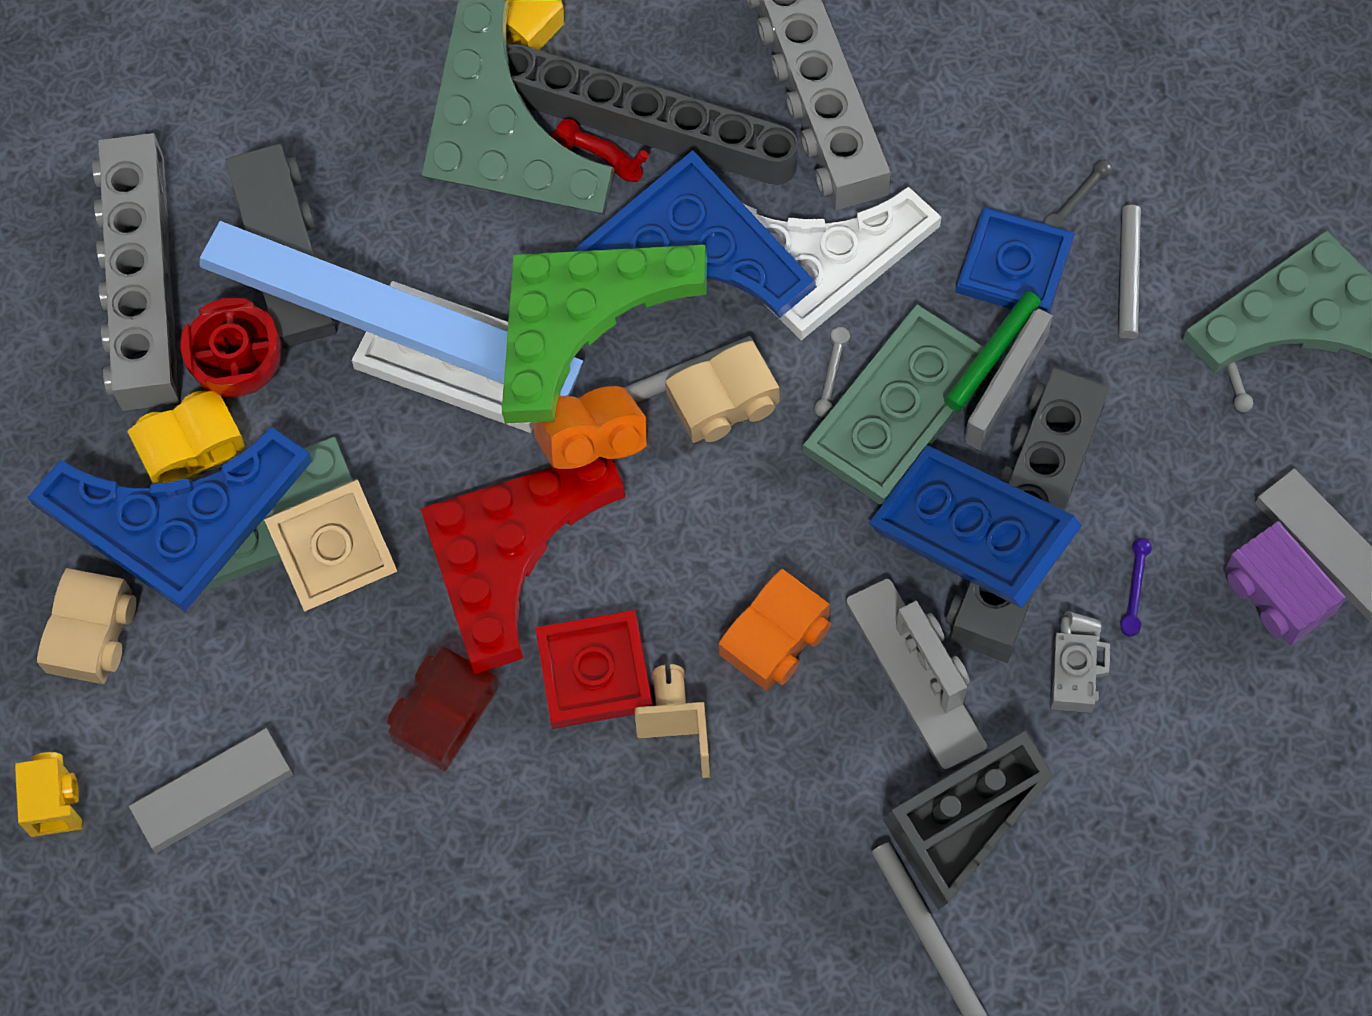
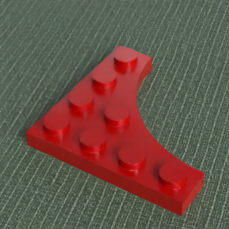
[420,457,625,674]

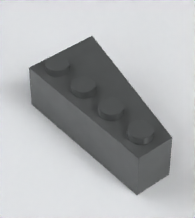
[225,143,336,349]

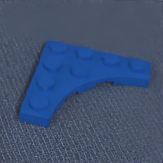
[571,150,817,318]
[28,427,313,612]

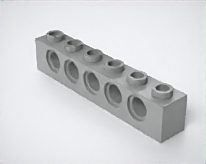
[746,0,891,211]
[92,133,180,411]

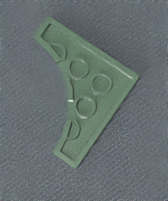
[422,0,615,215]
[1182,231,1372,373]

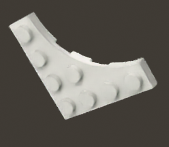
[744,187,941,340]

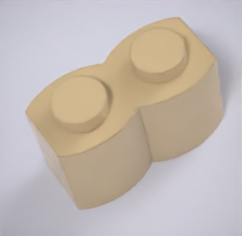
[665,341,780,443]
[37,568,136,684]

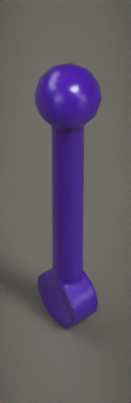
[1120,538,1152,637]

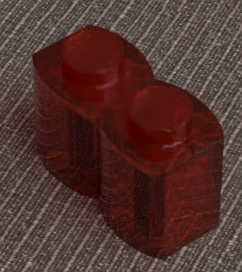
[387,647,499,772]

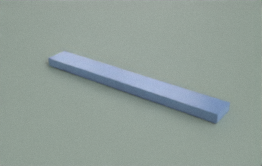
[200,221,583,396]

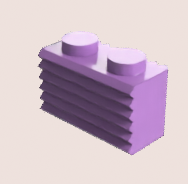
[1225,521,1346,646]

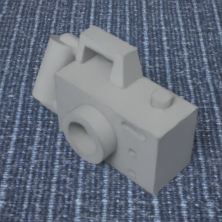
[1050,611,1110,713]

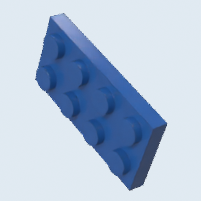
[869,445,1082,608]

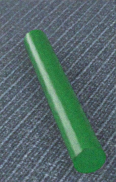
[944,291,1041,412]

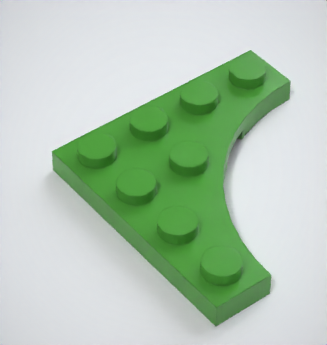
[502,245,707,424]

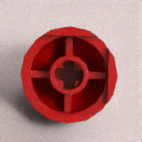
[180,298,282,397]

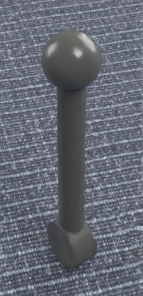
[1044,160,1112,229]

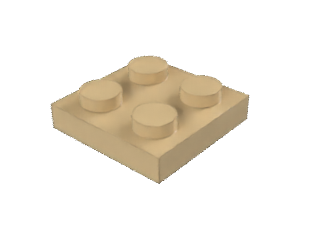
[264,478,397,612]

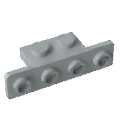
[846,579,987,772]

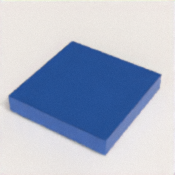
[956,207,1075,314]

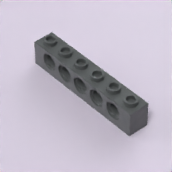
[946,368,1110,663]

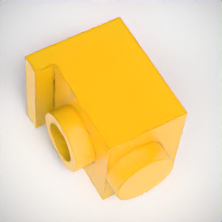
[15,752,83,837]

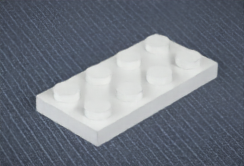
[352,281,534,433]

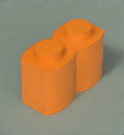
[533,386,647,469]
[718,569,832,691]

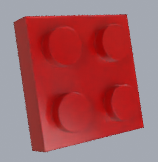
[535,610,653,729]

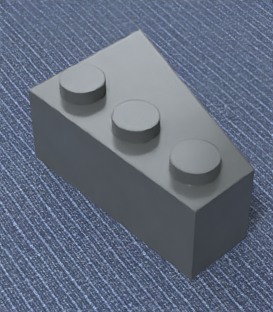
[883,730,1054,910]

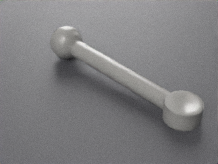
[814,327,850,418]
[1227,362,1253,412]

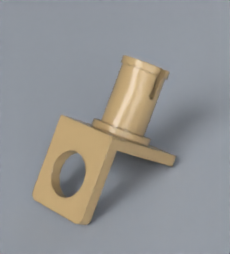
[634,664,710,778]

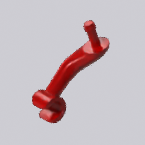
[550,119,649,183]

